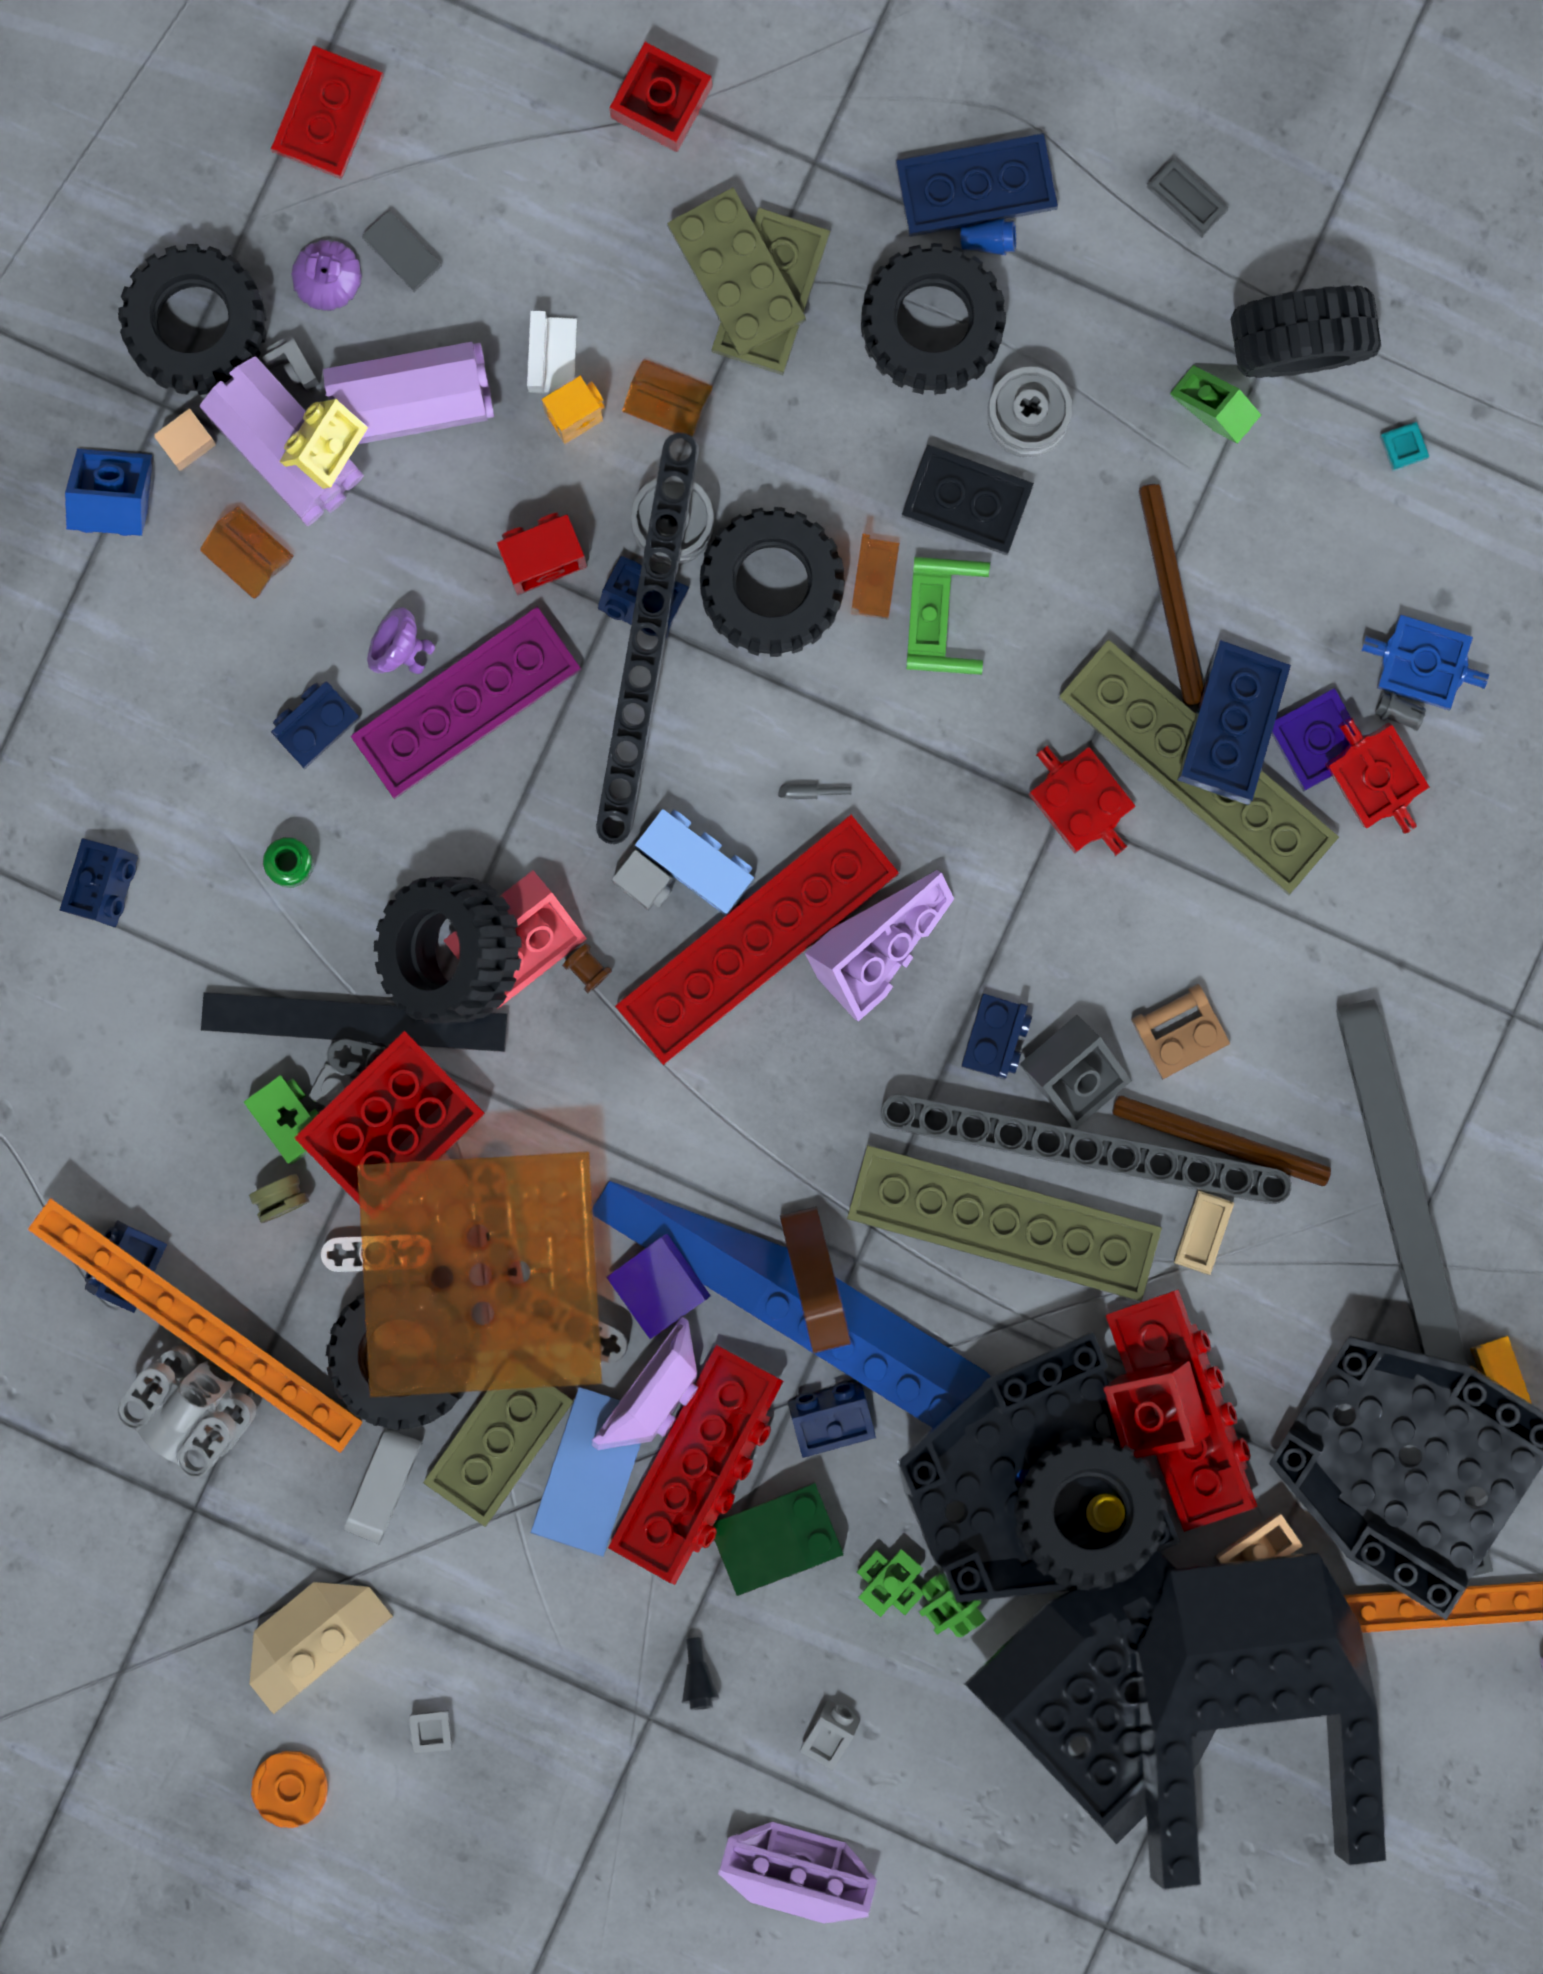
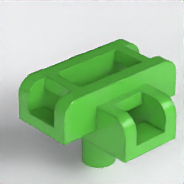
[857,1549,923,1618]
[918,1573,987,1638]

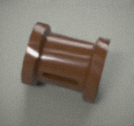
[562,943,612,994]

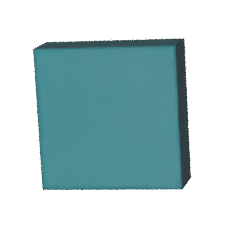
[1380,422,1430,471]

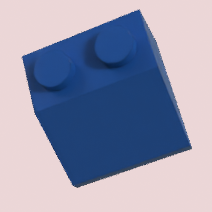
[65,449,152,536]

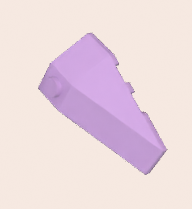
[805,870,954,1021]

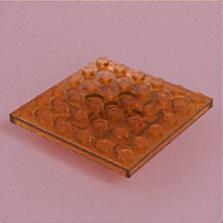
[358,1151,603,1397]

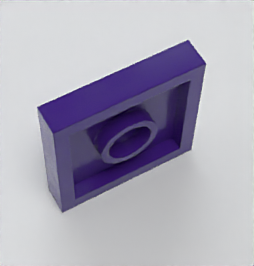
[1272,688,1352,792]
[606,1234,711,1339]

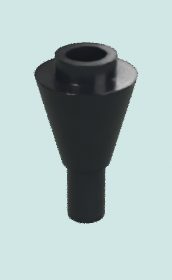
[682,1637,720,1710]

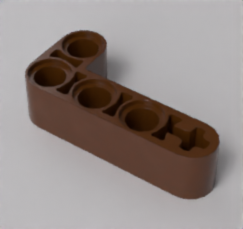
[779,1206,851,1354]

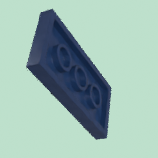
[895,133,1058,237]
[1177,640,1291,805]

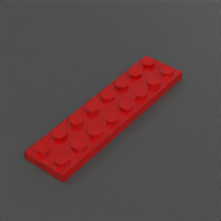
[615,815,899,1066]

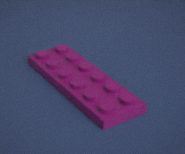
[351,607,581,800]

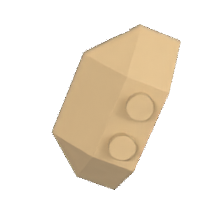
[250,1582,393,1714]

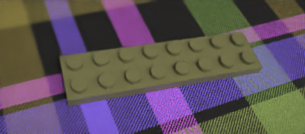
[1058,639,1339,896]
[847,1145,1162,1302]

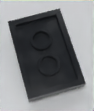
[901,444,1034,556]

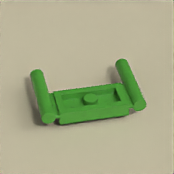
[906,557,990,675]

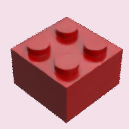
[609,42,712,152]
[496,512,587,596]
[1104,1361,1211,1458]

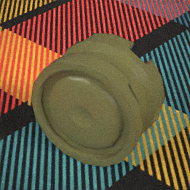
[248,1174,310,1223]

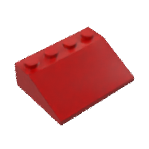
[294,1031,486,1221]

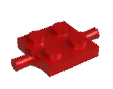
[1325,718,1430,834]
[1028,745,1136,856]

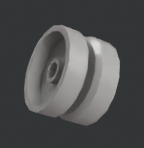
[987,367,1072,457]
[630,476,714,565]

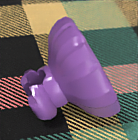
[291,240,362,311]
[367,607,435,674]

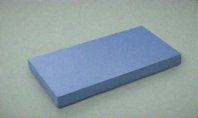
[531,1387,641,1557]

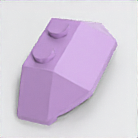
[592,1317,698,1450]
[718,1822,877,1924]

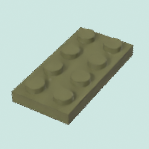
[667,187,806,357]
[712,208,830,375]
[423,1357,574,1527]

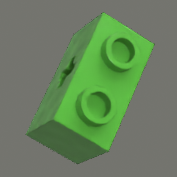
[244,1075,319,1165]

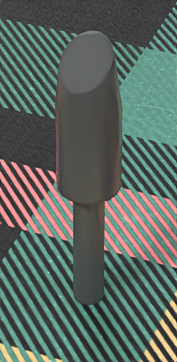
[778,784,851,800]

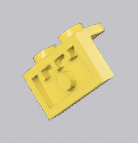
[279,399,368,489]

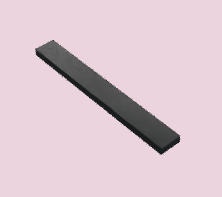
[201,992,508,1052]

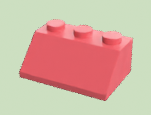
[443,870,587,1009]

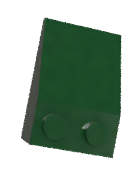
[713,1482,844,1596]

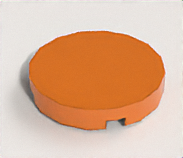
[251,1750,328,1828]

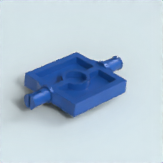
[1361,614,1489,711]

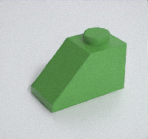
[1170,365,1261,444]

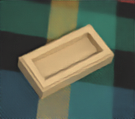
[1173,1190,1234,1275]

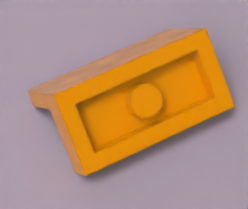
[1470,1336,1532,1404]

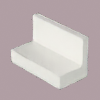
[527,311,577,393]

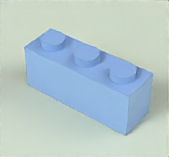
[635,809,754,916]

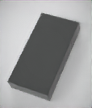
[1147,158,1229,238]
[362,210,442,292]

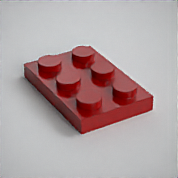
[271,45,384,179]

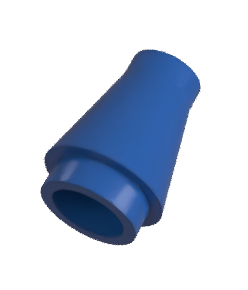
[961,218,1016,256]

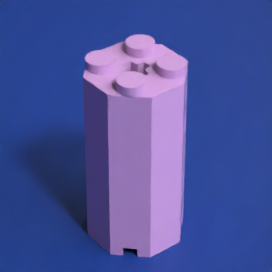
[323,342,494,444]
[200,356,364,526]

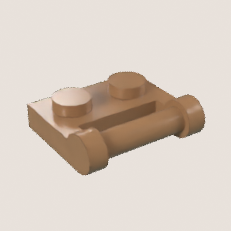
[1131,984,1230,1080]

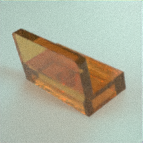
[622,359,713,436]
[200,506,294,599]
[851,534,899,619]

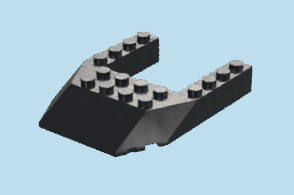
[1136,1552,1386,1890]

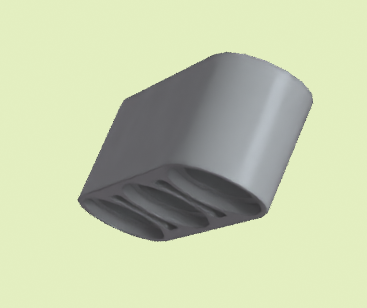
[344,1428,422,1545]

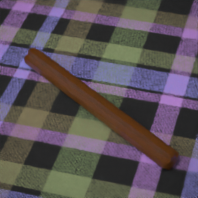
[1138,484,1204,705]
[1112,1095,1331,1186]

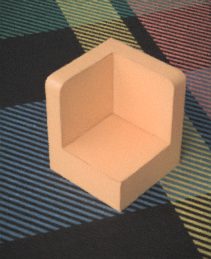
[155,408,216,471]

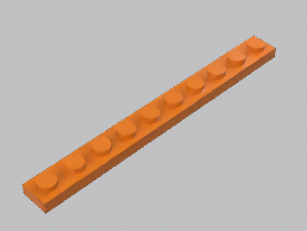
[27,1198,363,1453]

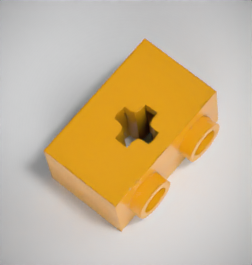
[541,375,605,444]

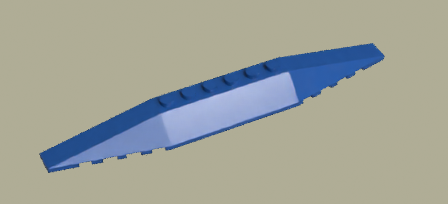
[590,1181,1030,1484]

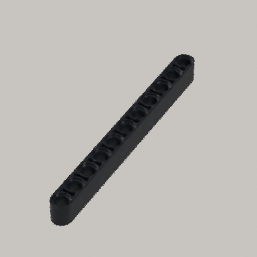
[596,432,699,844]

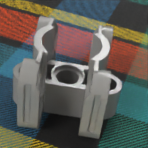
[116,1345,256,1478]

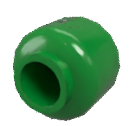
[263,837,314,888]

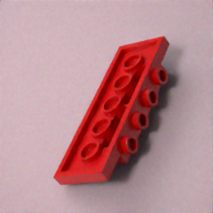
[1105,1289,1257,1532]
[608,1345,784,1585]

